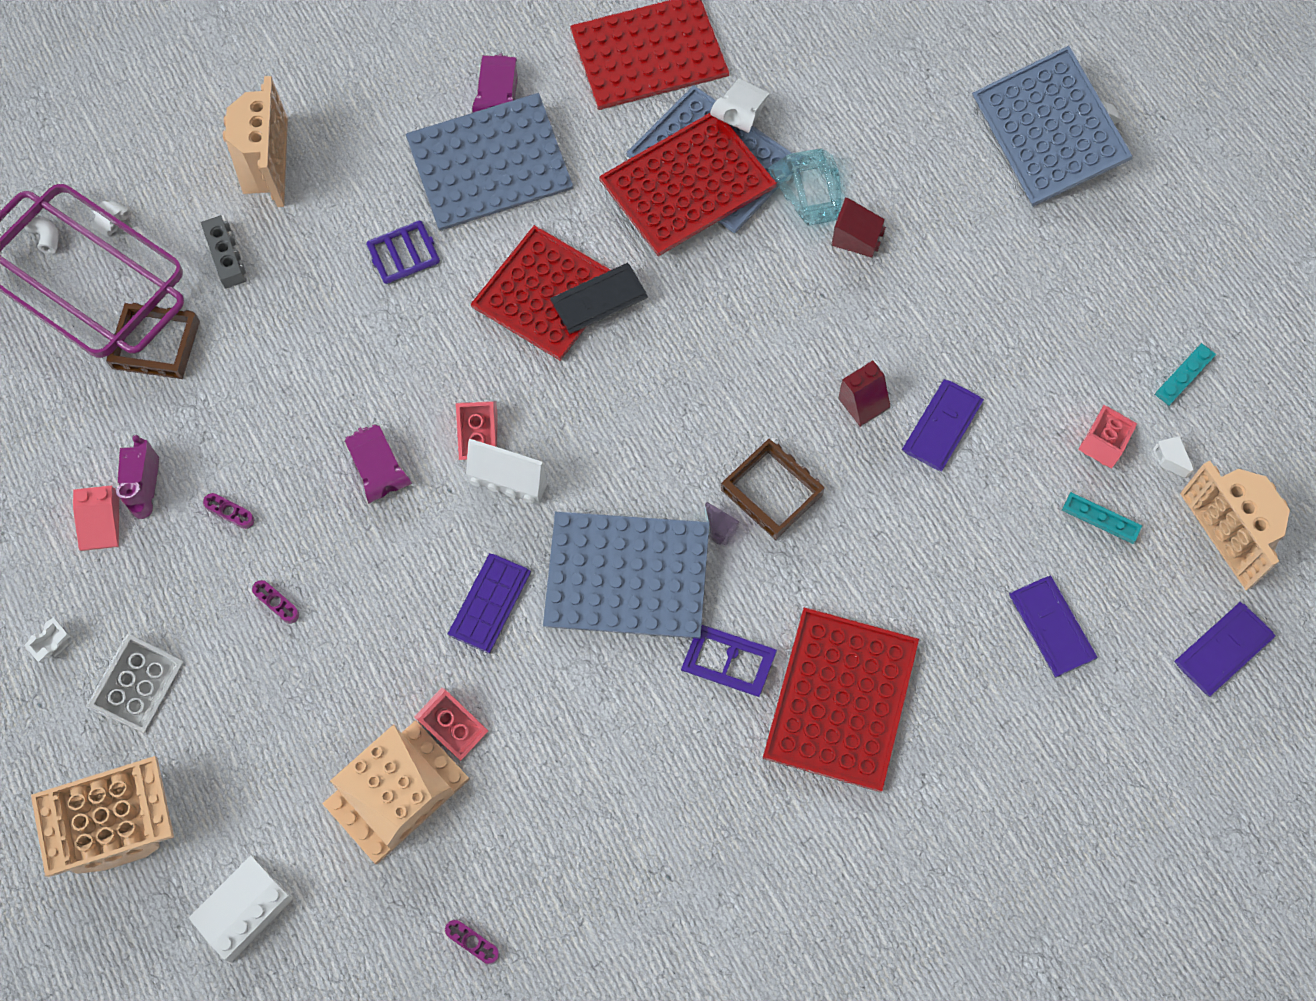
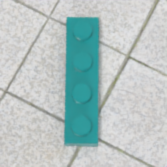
[1154,343,1216,406]
[1061,492,1142,544]

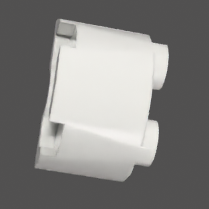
[91,199,131,238]
[25,617,70,662]

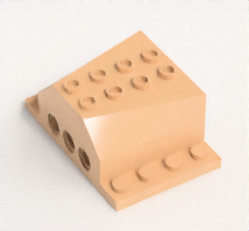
[223,76,288,207]
[1180,461,1290,590]
[322,720,470,865]
[31,756,174,877]

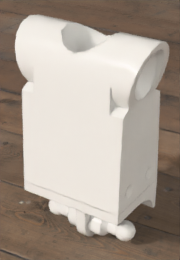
[710,79,770,133]

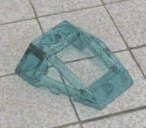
[768,148,842,226]

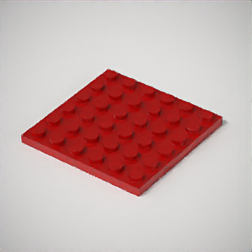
[471,225,610,361]

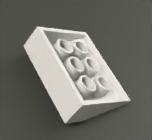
[466,439,547,504]
[86,634,183,733]
[189,856,294,962]

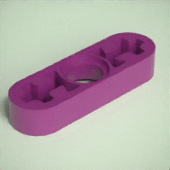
[203,493,255,529]
[252,580,299,624]
[445,920,500,965]

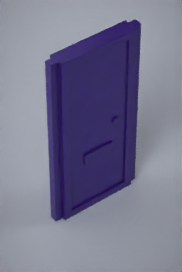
[902,379,984,472]
[447,553,531,654]
[1009,575,1098,678]
[1174,601,1276,697]

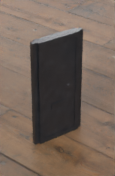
[550,262,648,334]

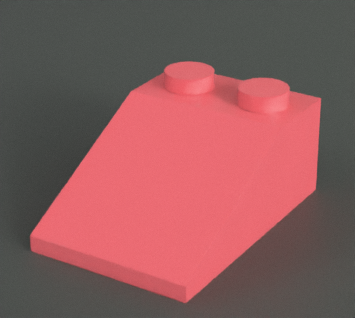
[456,401,498,460]
[1078,405,1137,469]
[73,485,119,551]
[414,688,488,761]

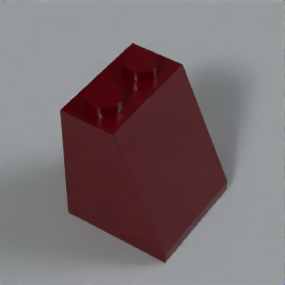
[831,197,886,258]
[838,360,891,427]

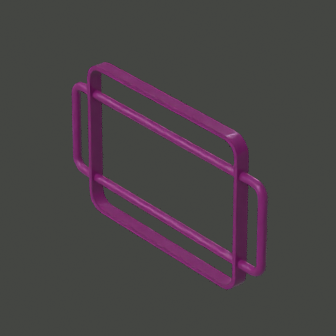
[0,184,184,358]

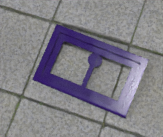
[681,625,777,697]

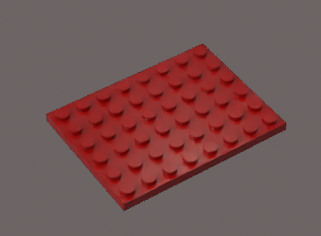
[570,0,729,110]
[599,113,777,257]
[762,607,919,793]

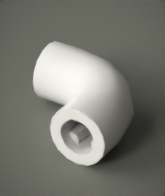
[25,216,59,254]

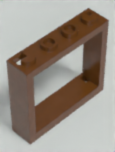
[106,303,200,379]
[721,439,825,540]

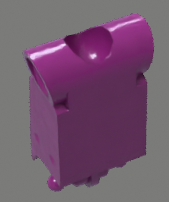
[472,53,518,113]
[345,424,412,504]
[116,435,159,519]

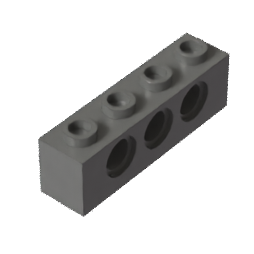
[201,215,246,289]

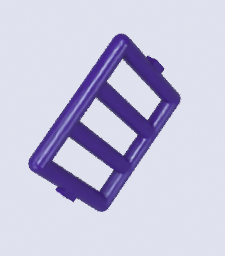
[366,220,440,284]

